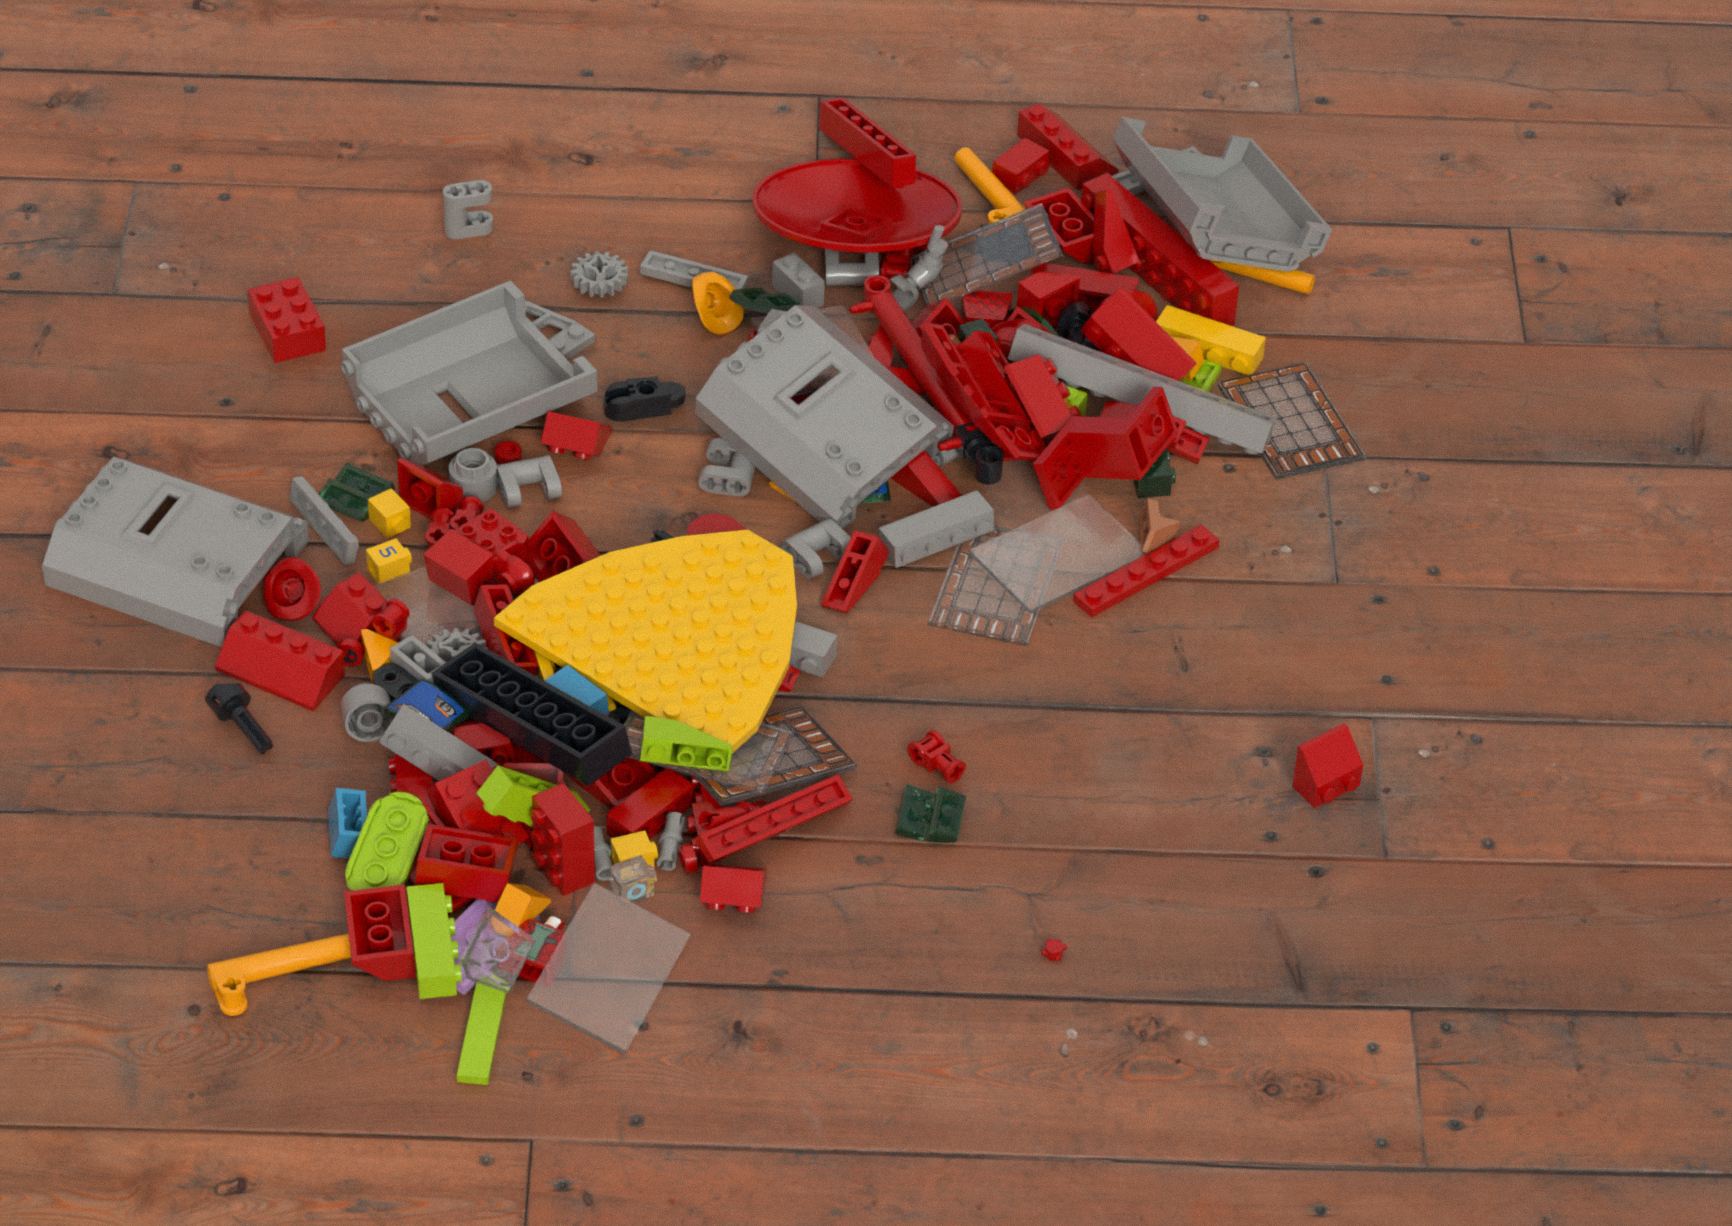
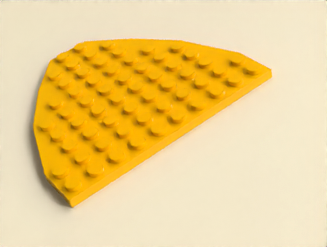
[494,530,797,754]

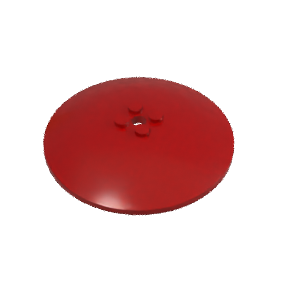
[752,158,962,254]

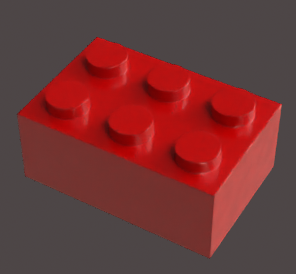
[247,277,326,363]
[427,759,529,850]
[530,783,595,896]

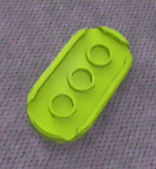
[345,792,429,891]

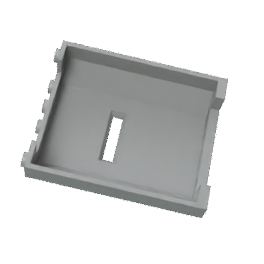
[1113,117,1332,272]
[340,280,598,465]
[695,305,954,530]
[42,457,309,647]

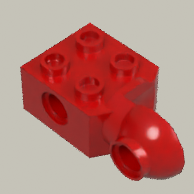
[455,508,535,597]

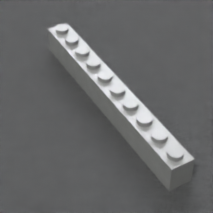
[1008,324,1277,454]

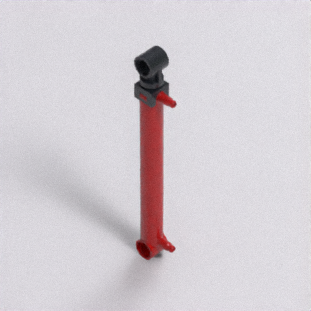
[849,275,1004,485]

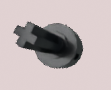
[1058,302,1093,346]
[205,683,274,754]

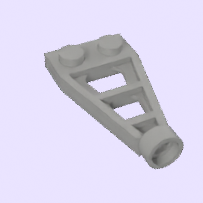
[525,300,595,360]

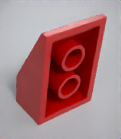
[567,714,657,809]

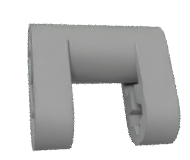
[443,180,493,239]
[824,249,879,286]
[698,438,756,496]
[496,455,562,508]
[780,518,851,580]

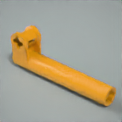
[954,147,1029,228]
[1210,260,1315,295]
[207,933,351,1016]

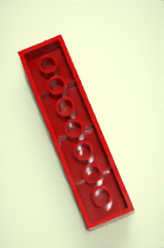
[1081,173,1239,327]

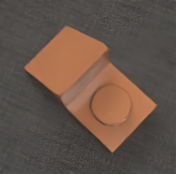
[1139,498,1180,553]

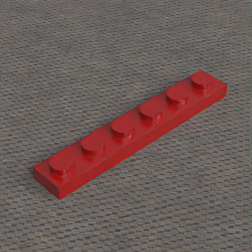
[1073,524,1220,618]
[695,774,853,865]

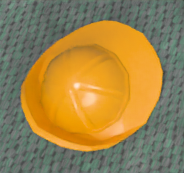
[692,271,744,335]

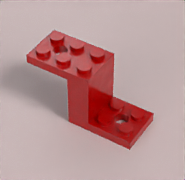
[1033,387,1178,510]

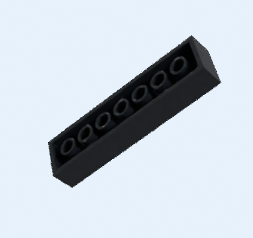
[431,642,632,786]

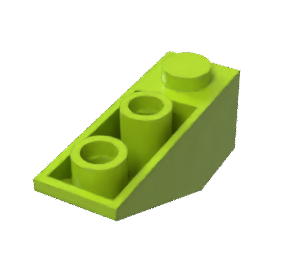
[640,716,733,771]

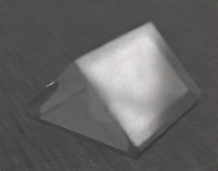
[460,907,536,993]

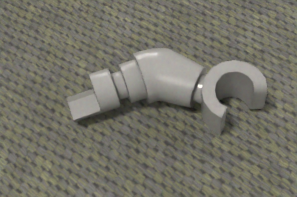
[890,225,948,311]

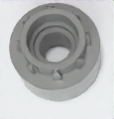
[449,448,497,502]
[340,683,395,742]

